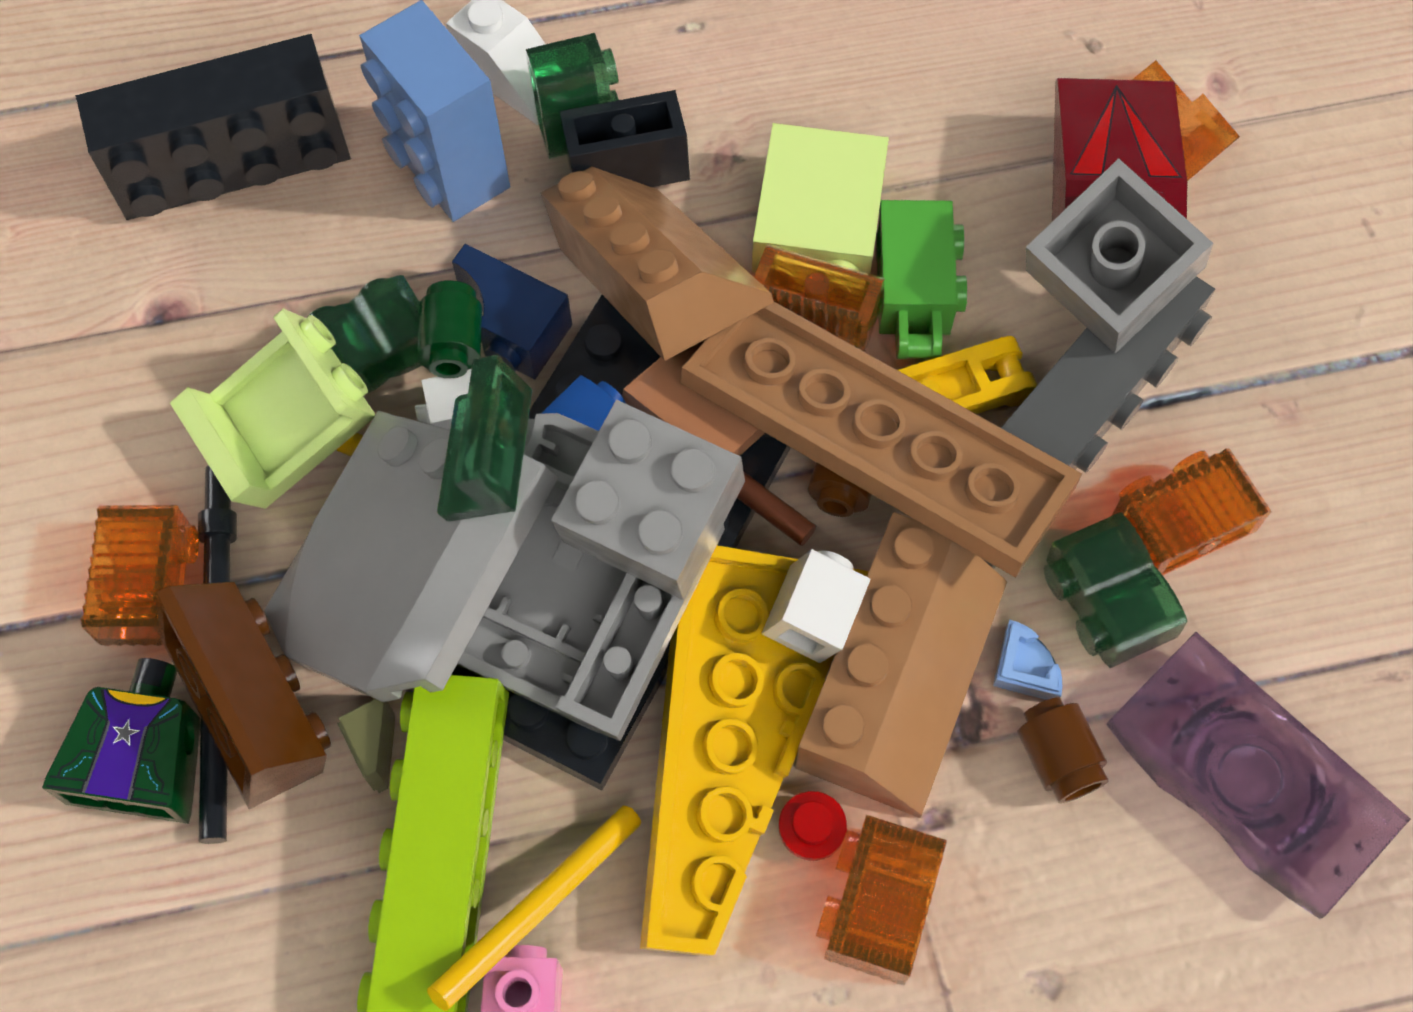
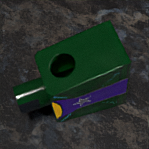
[42,658,201,824]

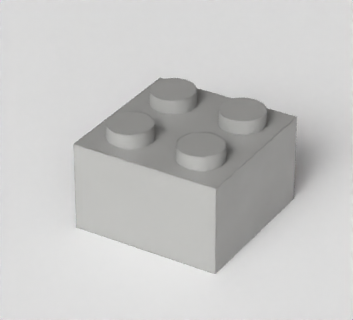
[1026,158,1213,353]
[551,399,745,600]

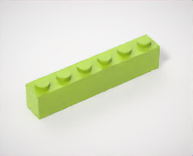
[357,675,509,1012]

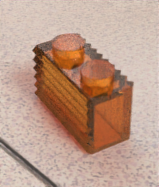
[754,244,885,352]
[1109,448,1272,582]
[81,505,199,646]
[816,815,947,985]

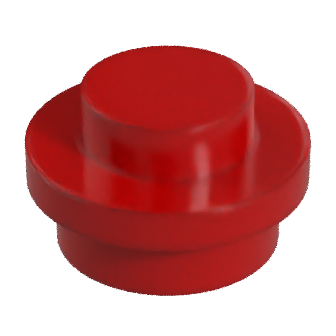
[778,791,847,861]

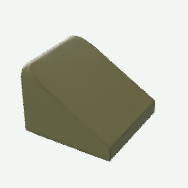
[337,699,395,793]

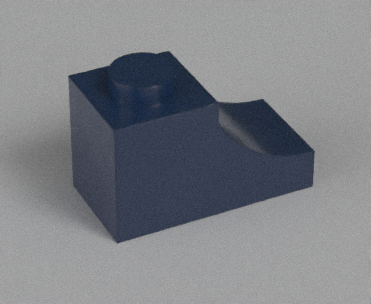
[452,244,573,380]

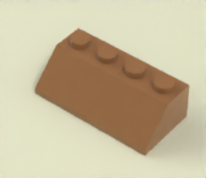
[540,167,774,361]
[795,512,1007,818]

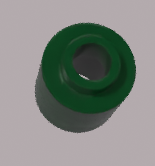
[417,280,482,378]

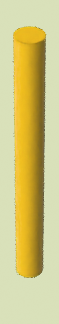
[427,805,641,1011]

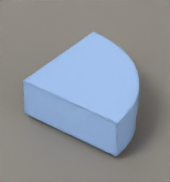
[993,619,1062,700]

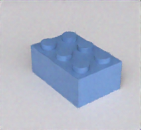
[359,0,510,222]

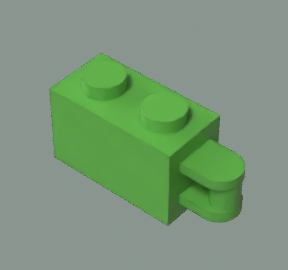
[876,200,967,359]

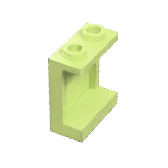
[752,123,889,289]
[170,308,376,509]

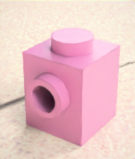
[481,945,563,1012]

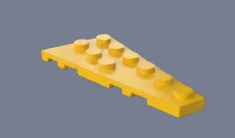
[640,545,869,956]

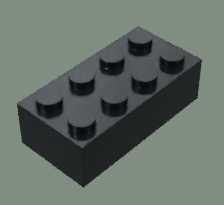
[75,34,351,220]

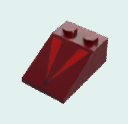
[1052,78,1188,222]

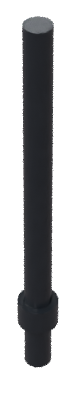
[197,465,237,844]

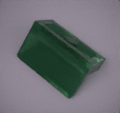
[437,355,532,522]

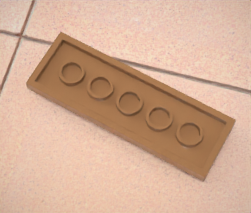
[680,301,1082,578]

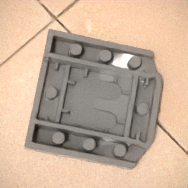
[264,411,559,702]
[457,413,725,741]

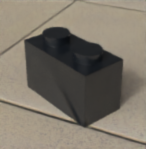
[560,90,690,187]

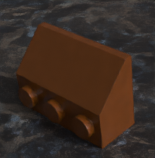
[156,582,331,809]

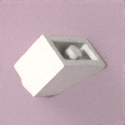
[446,0,574,125]

